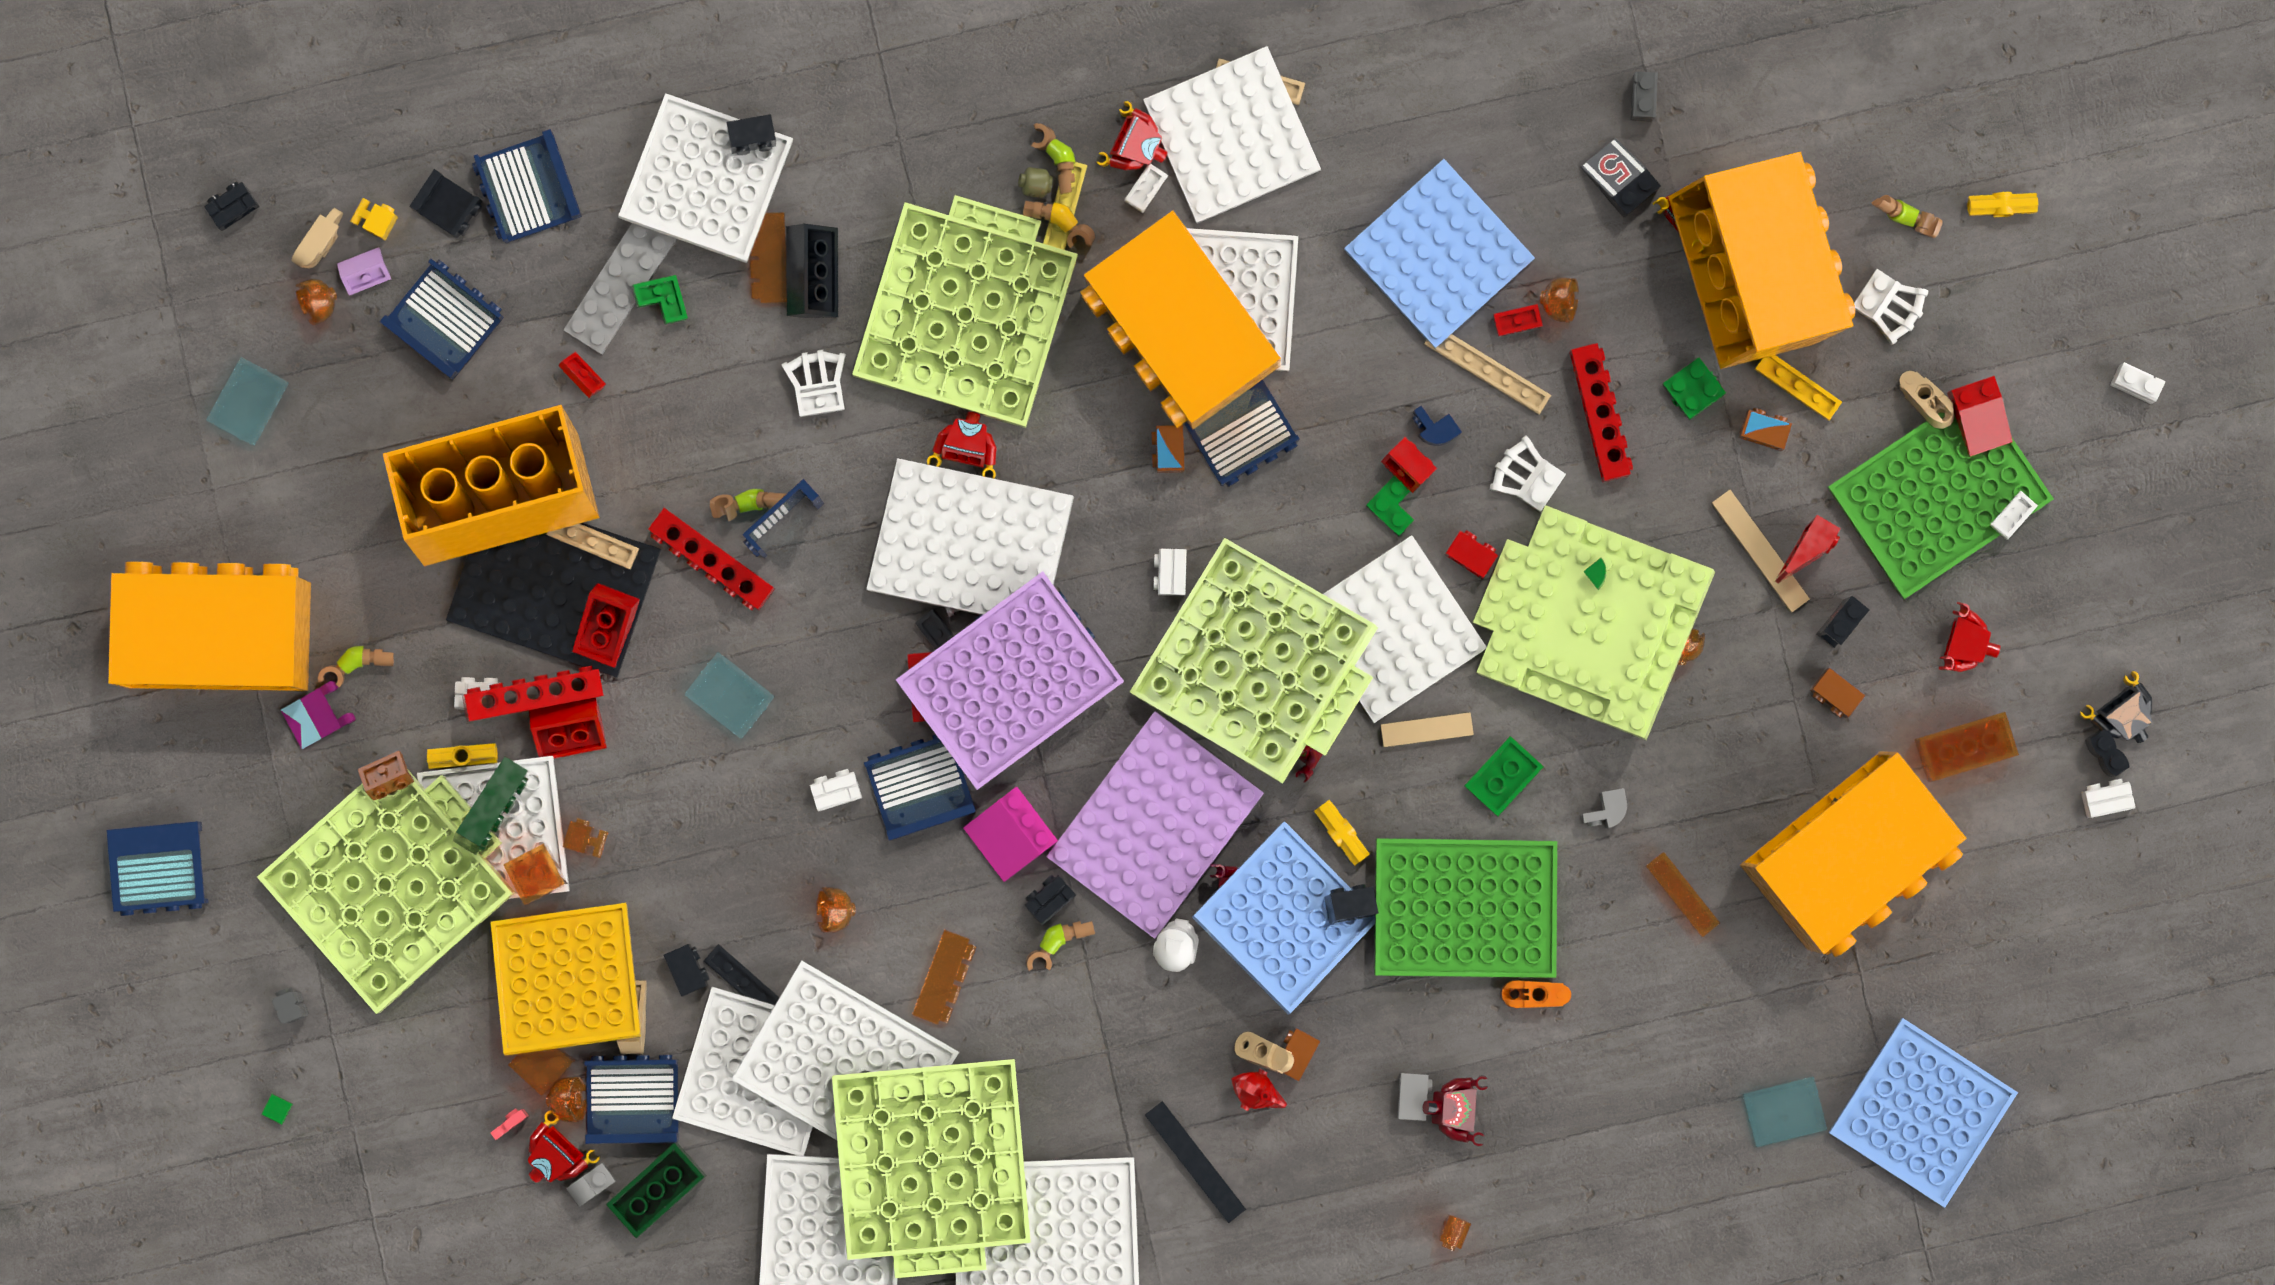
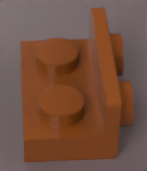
[358,751,414,800]

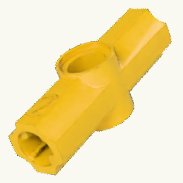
[1967,192,2038,217]
[427,743,498,769]
[1314,800,1370,866]

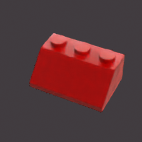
[529,697,607,758]

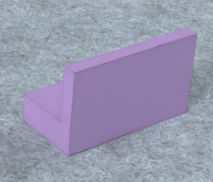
[337,247,391,295]

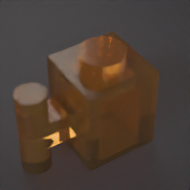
[563,818,608,858]
[1439,1214,1471,1251]

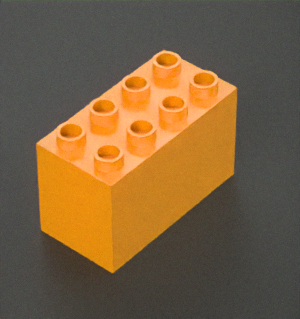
[1668,152,1855,369]
[1080,210,1281,429]
[383,405,600,566]
[108,562,311,691]
[1740,751,1967,957]

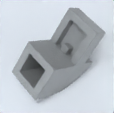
[1581,788,1627,828]
[566,1163,616,1207]

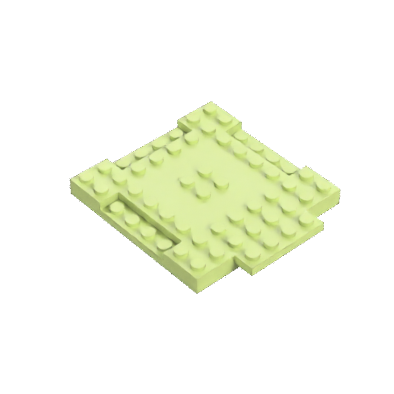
[852,195,1078,428]
[1473,505,1715,740]
[1130,538,1378,784]
[257,770,516,1014]
[832,1059,1031,1278]

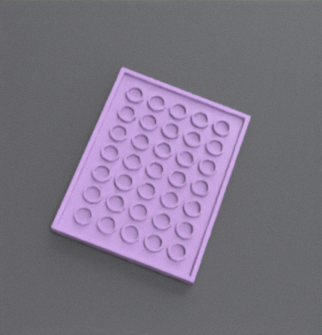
[896,571,1124,790]
[1046,711,1264,939]

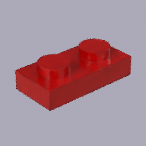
[1493,304,1543,337]
[558,352,606,398]

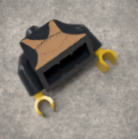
[2080,671,2152,743]

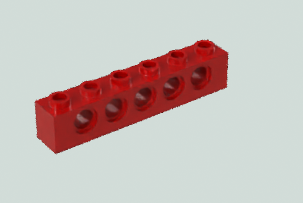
[1569,343,1633,483]
[648,508,775,611]
[462,666,604,722]

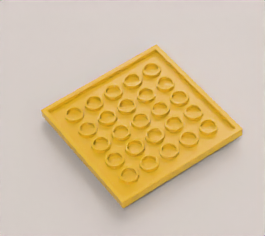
[491,903,641,1056]

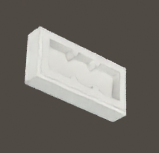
[1124,164,1168,213]
[1990,491,2038,540]

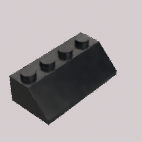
[786,223,838,318]

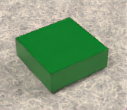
[261,1094,293,1125]

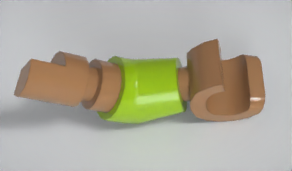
[1031,123,1076,195]
[1871,195,1943,238]
[710,489,786,521]
[318,646,394,687]
[1026,921,1095,971]

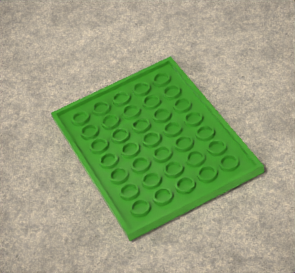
[1827,412,2054,600]
[1374,838,1557,978]

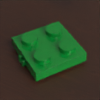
[1662,357,1726,421]

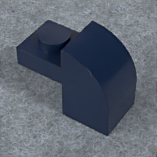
[1412,406,1462,446]

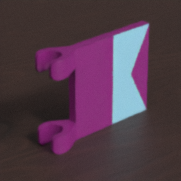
[281,681,356,750]

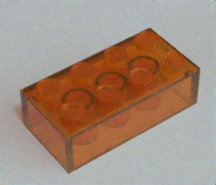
[1914,712,2019,782]

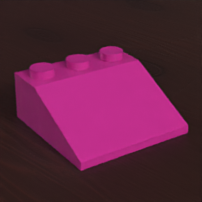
[964,787,1058,882]

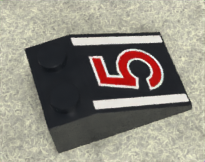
[1581,138,1661,218]

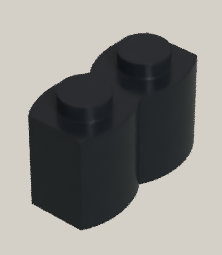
[2085,730,2129,777]

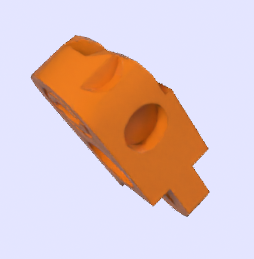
[1501,980,1571,1008]

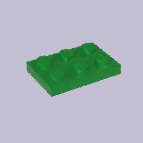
[1464,736,1544,817]

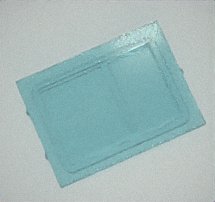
[206,357,289,446]
[684,652,775,739]
[1743,1076,1827,1147]

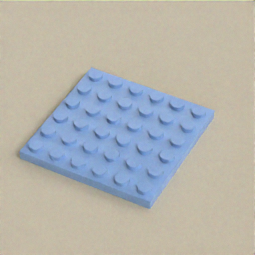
[1344,159,1535,348]
[1192,821,1375,1014]
[1828,1018,2018,1208]

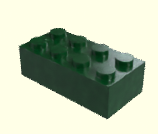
[453,756,529,855]
[606,1142,707,1238]

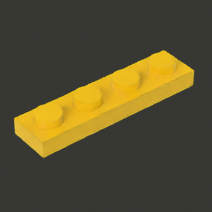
[1754,355,1842,421]

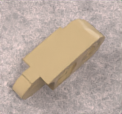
[292,208,343,269]
[1900,371,1955,429]
[1235,1032,1294,1074]

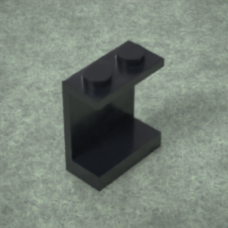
[409,169,482,239]
[1816,596,1870,648]

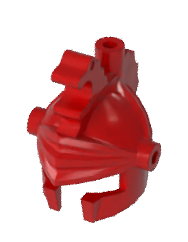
[1231,1068,1287,1111]

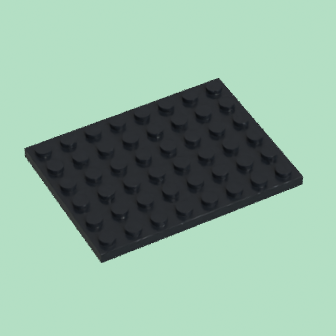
[446,523,662,678]

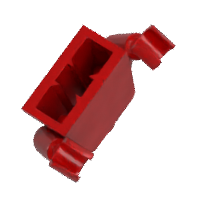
[1939,602,2001,672]

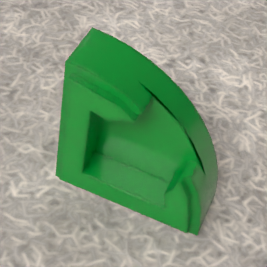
[1583,558,1606,590]

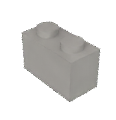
[1397,1073,1432,1121]

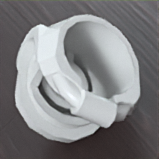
[1153,918,1199,972]

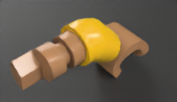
[1023,201,1095,248]

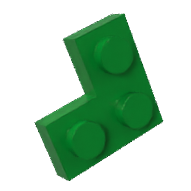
[631,275,688,325]
[1366,475,1414,537]

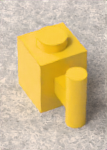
[350,198,398,241]

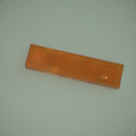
[1646,852,1720,937]

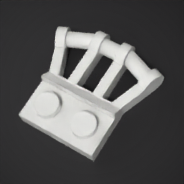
[1854,269,1928,345]
[781,350,846,417]
[1489,435,1566,512]

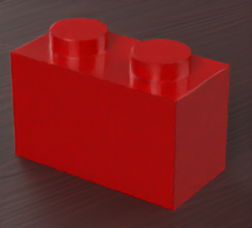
[1381,437,1437,493]
[1444,530,1498,579]

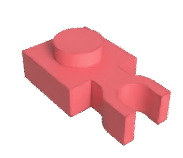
[491,1108,529,1140]

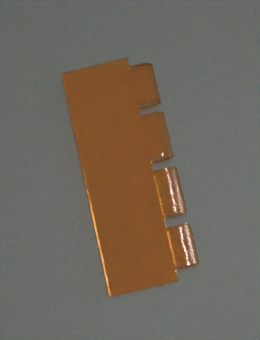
[750,212,787,303]
[913,930,977,1024]

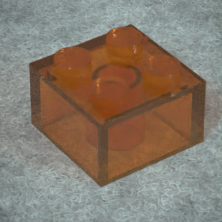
[503,843,568,905]
[508,1048,576,1096]

